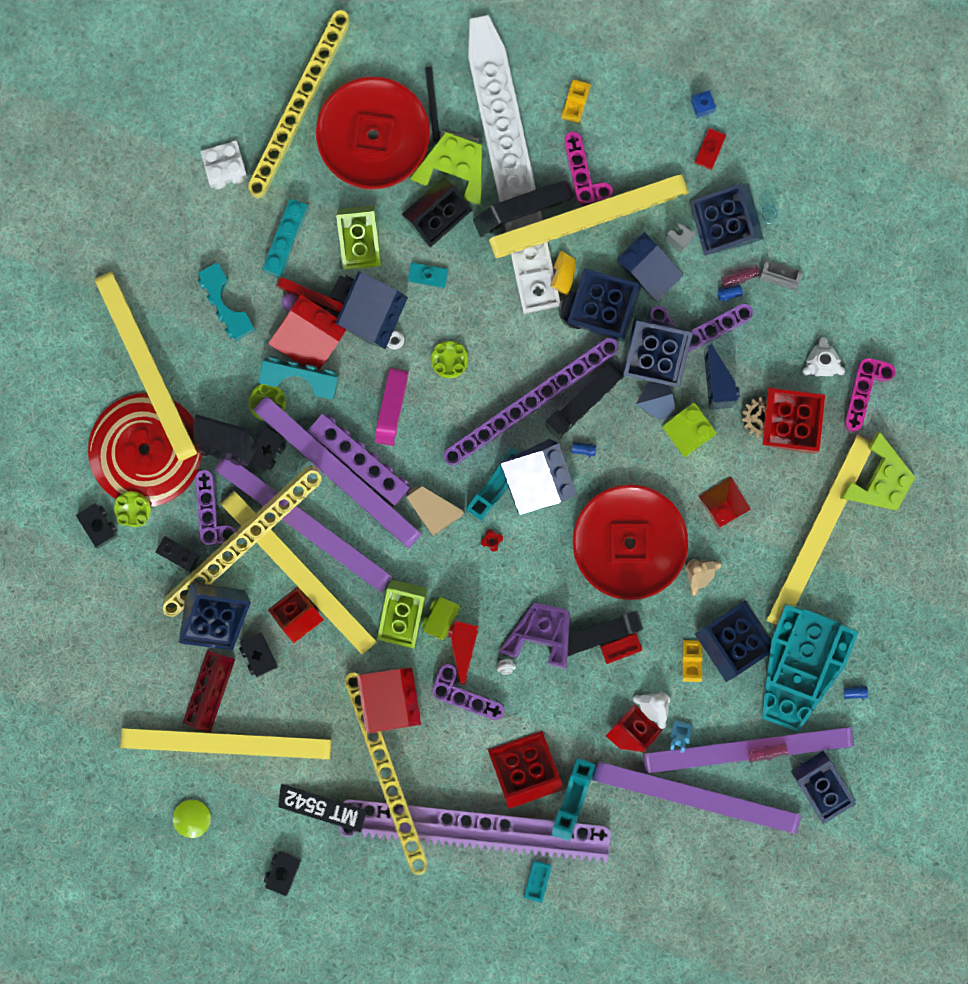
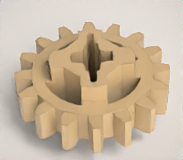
[741,397,767,438]

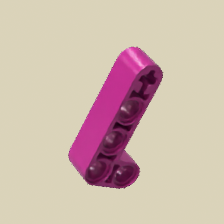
[564,132,612,207]
[844,358,896,433]
[375,367,409,446]

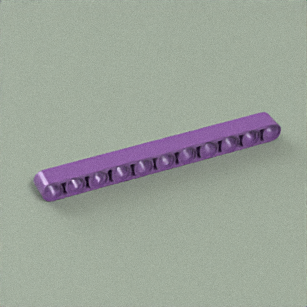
[444,338,618,466]
[253,396,422,549]
[214,459,393,593]
[643,727,854,773]
[592,762,802,834]

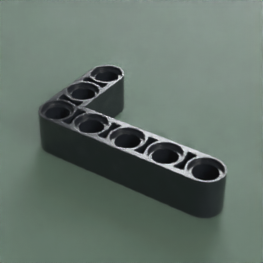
[473,180,573,237]
[545,362,625,440]
[547,610,644,657]

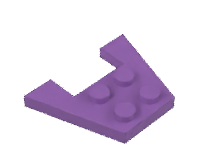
[499,603,570,669]

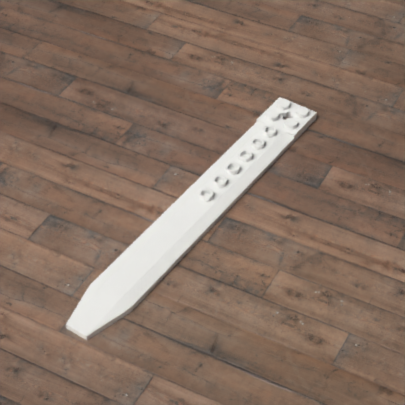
[468,15,560,314]

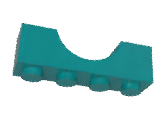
[262,198,309,278]
[197,262,256,341]
[258,356,340,399]
[466,448,519,523]
[552,758,595,842]

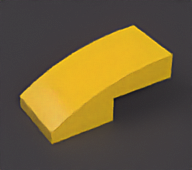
[561,79,591,123]
[550,251,576,295]
[682,640,703,682]

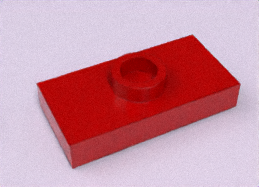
[694,128,727,171]
[600,633,643,664]

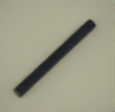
[425,66,440,142]

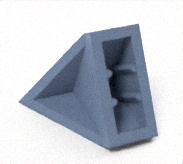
[636,382,676,420]

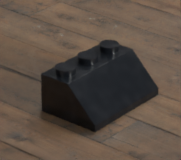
[401,177,473,248]
[193,414,258,466]

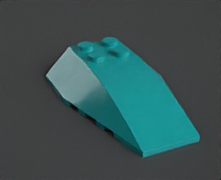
[762,604,859,732]

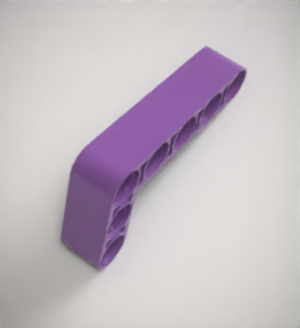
[649,304,753,353]

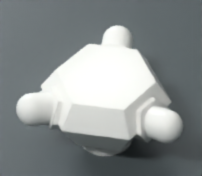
[802,337,845,376]
[633,691,670,729]

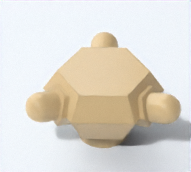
[685,559,721,596]

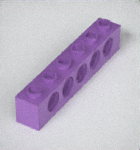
[307,414,410,507]

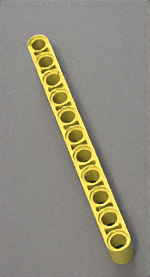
[248,10,350,198]
[489,174,689,258]
[94,271,198,462]
[766,434,871,626]
[163,465,321,617]
[220,491,376,655]
[345,673,427,875]
[120,728,332,759]

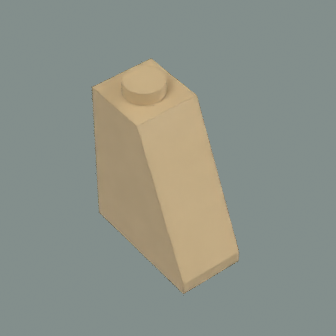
[406,486,464,536]

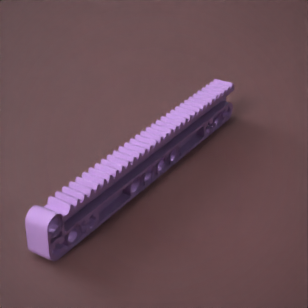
[339,799,611,863]

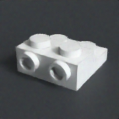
[200,141,247,189]

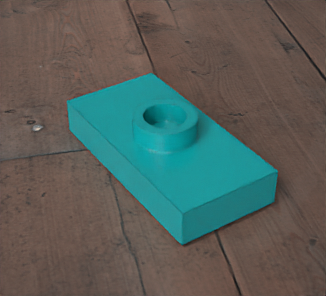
[408,262,449,289]
[523,860,552,903]

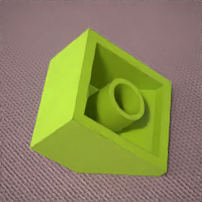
[662,402,717,458]
[421,596,461,642]

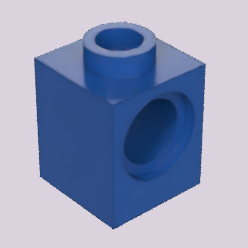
[690,90,716,119]

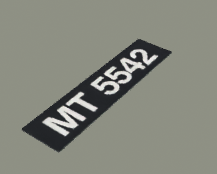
[278,784,367,833]

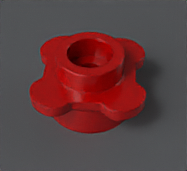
[481,529,503,552]

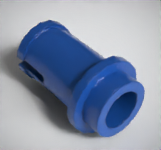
[717,284,743,302]
[572,441,597,458]
[843,685,868,700]

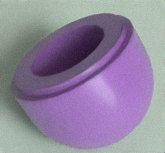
[282,293,298,311]

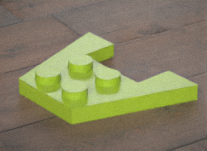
[410,132,482,205]
[840,432,915,511]

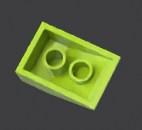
[336,205,381,270]
[377,579,429,649]

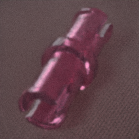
[721,265,761,288]
[747,743,788,763]

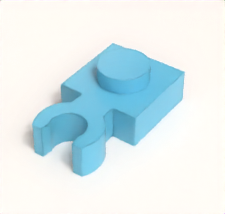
[670,720,693,753]

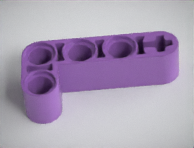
[196,470,236,546]
[432,664,504,720]

